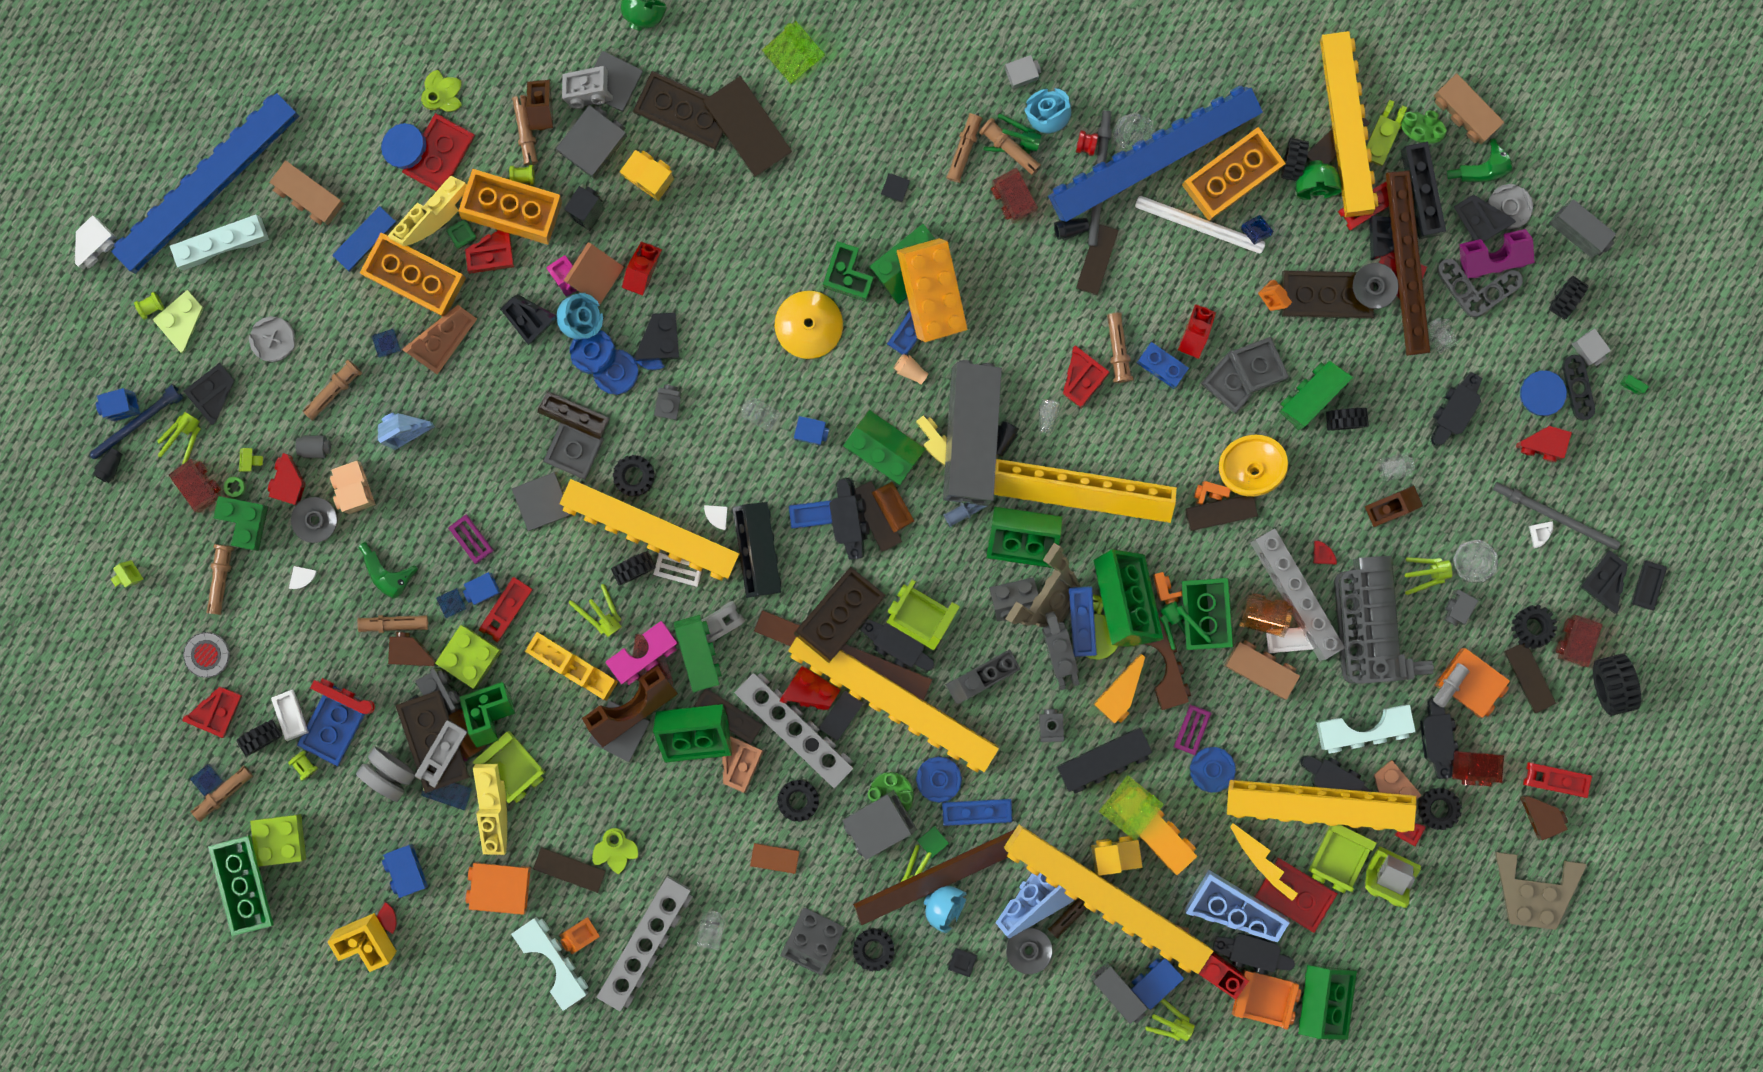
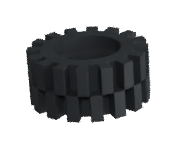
[1281,138,1309,181]
[1549,276,1589,320]
[1326,408,1369,431]
[613,455,655,497]
[611,551,656,586]
[1511,605,1557,649]
[236,719,282,756]
[777,780,819,822]
[1418,788,1462,830]
[853,928,895,972]

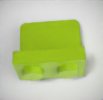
[1365,846,1421,908]

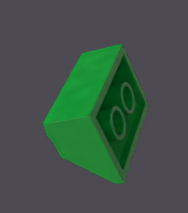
[869,224,935,305]
[1279,361,1353,431]
[843,410,925,486]
[986,506,1062,568]
[1182,578,1234,650]
[653,704,732,763]
[1298,965,1357,1040]

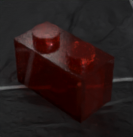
[990,168,1038,223]
[169,459,221,513]
[1556,615,1603,668]
[1452,751,1504,787]

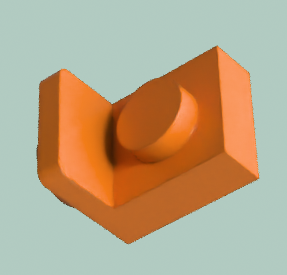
[1258,280,1292,311]
[1194,481,1231,505]
[1153,572,1183,604]
[560,917,600,954]

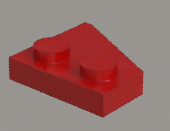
[465,230,514,274]
[1063,346,1110,409]

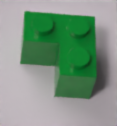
[823,241,874,302]
[213,496,269,551]
[459,682,515,748]

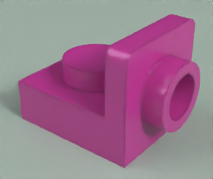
[546,255,577,297]

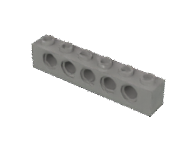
[1250,529,1345,661]
[734,673,853,788]
[596,876,693,1011]

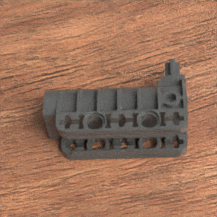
[1334,556,1434,684]

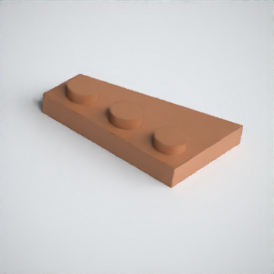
[402,305,477,375]

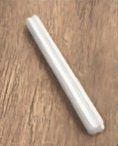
[1135,196,1265,253]

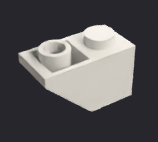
[75,215,116,269]

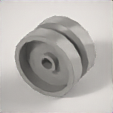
[356,747,416,802]

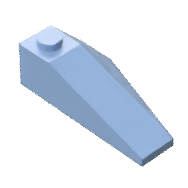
[378,412,435,450]
[996,873,1074,939]

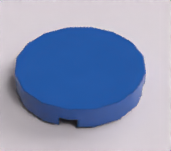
[381,123,426,169]
[570,330,615,374]
[593,349,639,395]
[1520,371,1567,416]
[1190,747,1236,793]
[916,756,962,803]

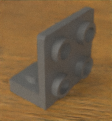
[415,668,461,715]
[780,908,844,976]

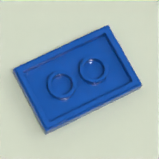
[297,686,365,766]

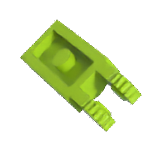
[1366,100,1407,166]

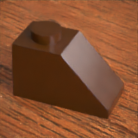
[526,80,553,130]
[1364,485,1423,527]
[388,632,437,666]
[1520,795,1568,841]

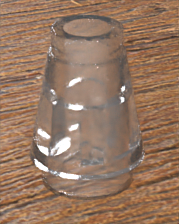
[1038,399,1061,433]

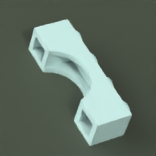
[170,215,269,271]
[1316,705,1415,753]
[511,917,588,1011]

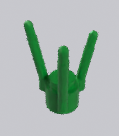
[983,114,1041,154]
[1160,601,1211,650]

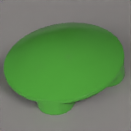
[1401,110,1447,144]
[868,772,914,811]

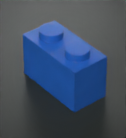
[382,844,428,898]
[1131,957,1184,1010]

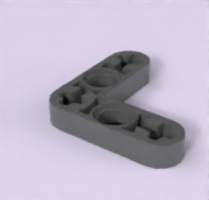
[1437,259,1523,317]

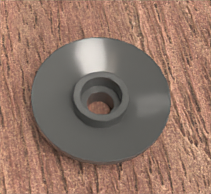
[1353,263,1398,309]
[291,497,337,543]
[1006,928,1052,974]

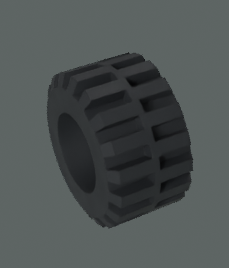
[1593,653,1641,716]

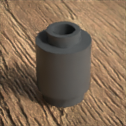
[296,435,331,458]

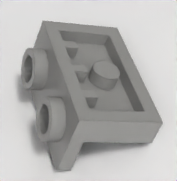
[562,66,613,109]

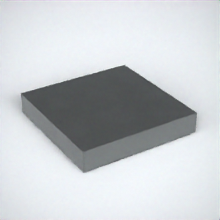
[594,51,643,112]
[1229,337,1290,395]
[1201,349,1253,414]
[543,423,604,480]
[512,472,571,531]
[588,700,650,762]

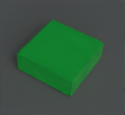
[446,220,477,250]
[1620,375,1649,395]
[917,826,949,858]

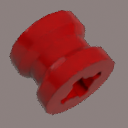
[1076,130,1098,156]

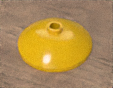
[775,291,843,359]
[1219,435,1288,496]

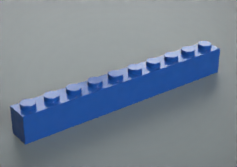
[1048,86,1263,222]
[111,93,300,274]

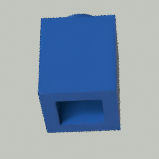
[794,416,829,446]
[463,572,501,605]

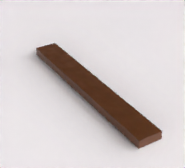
[1386,170,1431,356]
[754,610,932,701]
[853,829,1015,925]

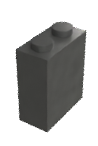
[556,105,627,179]
[1549,199,1616,258]
[842,790,917,860]
[1090,962,1147,1024]

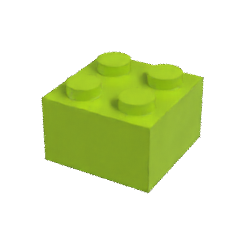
[435,625,502,689]
[250,814,306,867]

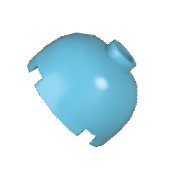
[1025,88,1071,133]
[556,293,603,340]
[924,886,967,933]

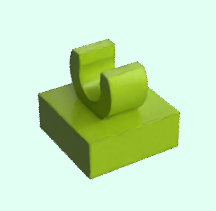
[239,448,263,472]
[111,560,143,588]

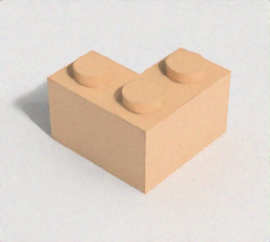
[330,461,376,514]

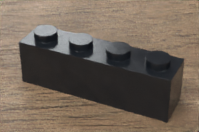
[1401,142,1446,239]
[732,502,781,598]
[1056,727,1152,794]

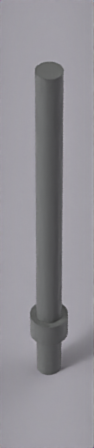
[1088,111,1112,247]
[1493,482,1620,550]

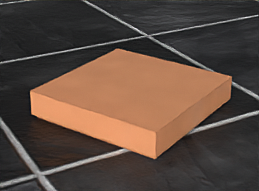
[564,242,624,305]

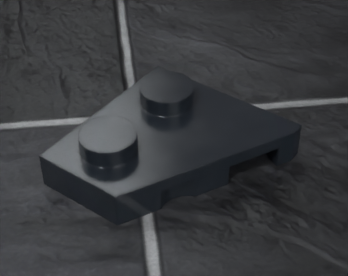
[1454,194,1516,242]
[1369,216,1416,260]
[500,294,557,345]
[634,313,679,361]
[184,362,235,425]
[1579,550,1628,614]

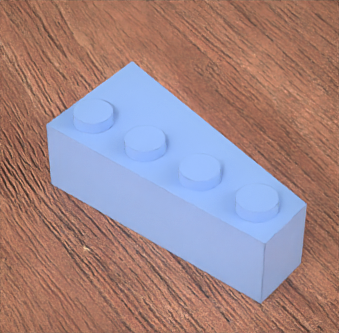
[1185,870,1290,942]

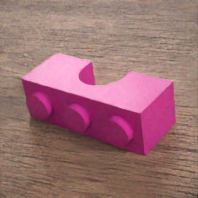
[605,621,679,685]

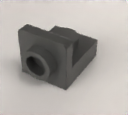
[654,385,682,420]

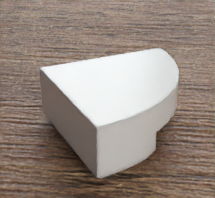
[704,505,728,530]
[1529,521,1553,548]
[289,566,317,589]

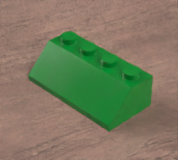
[1093,549,1163,647]
[208,835,274,936]

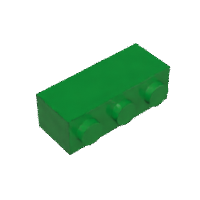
[673,615,722,692]

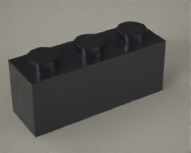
[564,186,605,231]

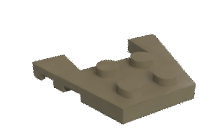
[1005,543,1081,627]
[1495,852,1586,930]

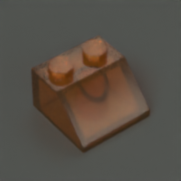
[1239,594,1293,638]

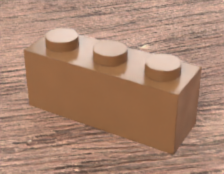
[1434,73,1504,145]
[269,160,345,225]
[1224,640,1300,700]

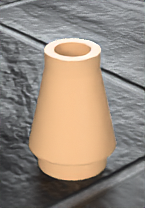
[893,353,929,385]

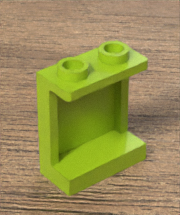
[887,579,960,650]
[473,731,545,804]
[1308,824,1377,894]

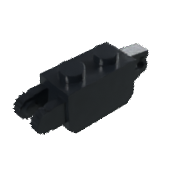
[1430,372,1483,447]
[829,477,870,560]
[861,619,934,671]
[1420,697,1459,779]
[1300,755,1372,792]
[1213,933,1296,975]

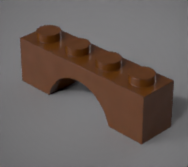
[1144,614,1191,710]
[582,665,678,748]

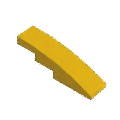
[525,632,618,701]
[1230,823,1298,901]

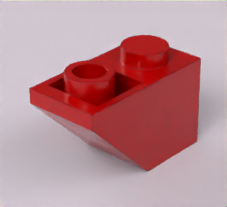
[621,241,662,296]
[1178,304,1216,359]
[1516,426,1572,463]
[267,453,306,505]
[1199,951,1249,1000]

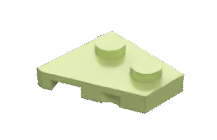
[152,290,203,353]

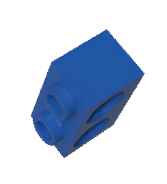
[1136,342,1189,389]
[96,388,141,421]

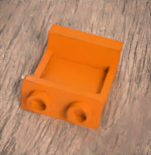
[1434,648,1510,718]
[466,862,531,915]
[1231,969,1301,1030]

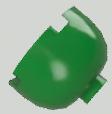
[620,0,667,31]
[1295,160,1342,200]

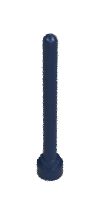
[90,384,184,459]

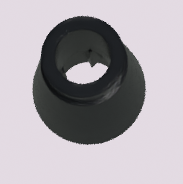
[1054,218,1089,241]
[996,421,1019,456]
[92,448,123,483]

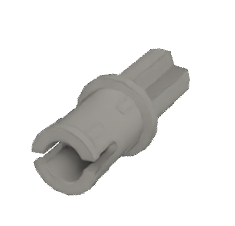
[1433,663,1470,707]

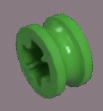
[224,477,246,498]

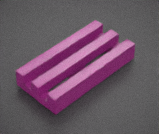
[448,514,494,564]
[1174,704,1211,755]

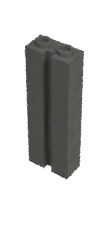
[943,360,1002,506]

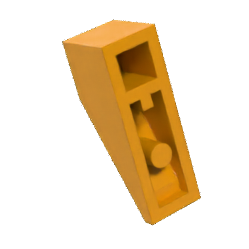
[1093,654,1145,723]

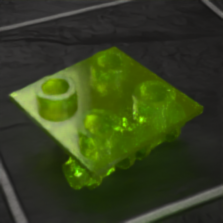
[761,21,825,84]
[1099,775,1164,841]

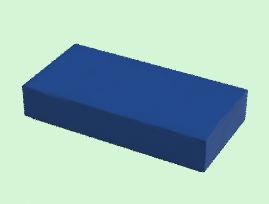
[789,500,832,529]

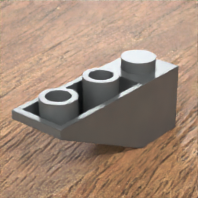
[945,649,1021,704]

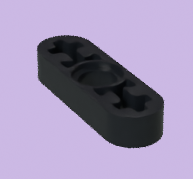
[1562,355,1595,421]

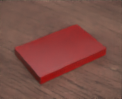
[402,113,476,191]
[1254,858,1338,933]

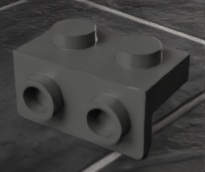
[989,577,1038,621]

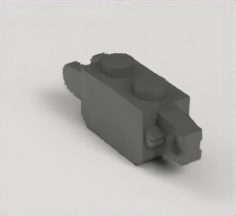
[1042,611,1080,690]

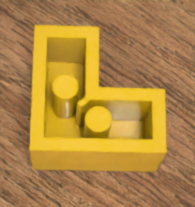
[620,150,674,201]
[1091,835,1143,876]
[327,913,397,972]

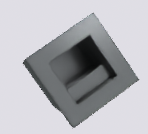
[1445,589,1478,626]
[1039,709,1064,742]

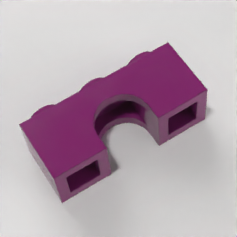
[1459,229,1535,278]

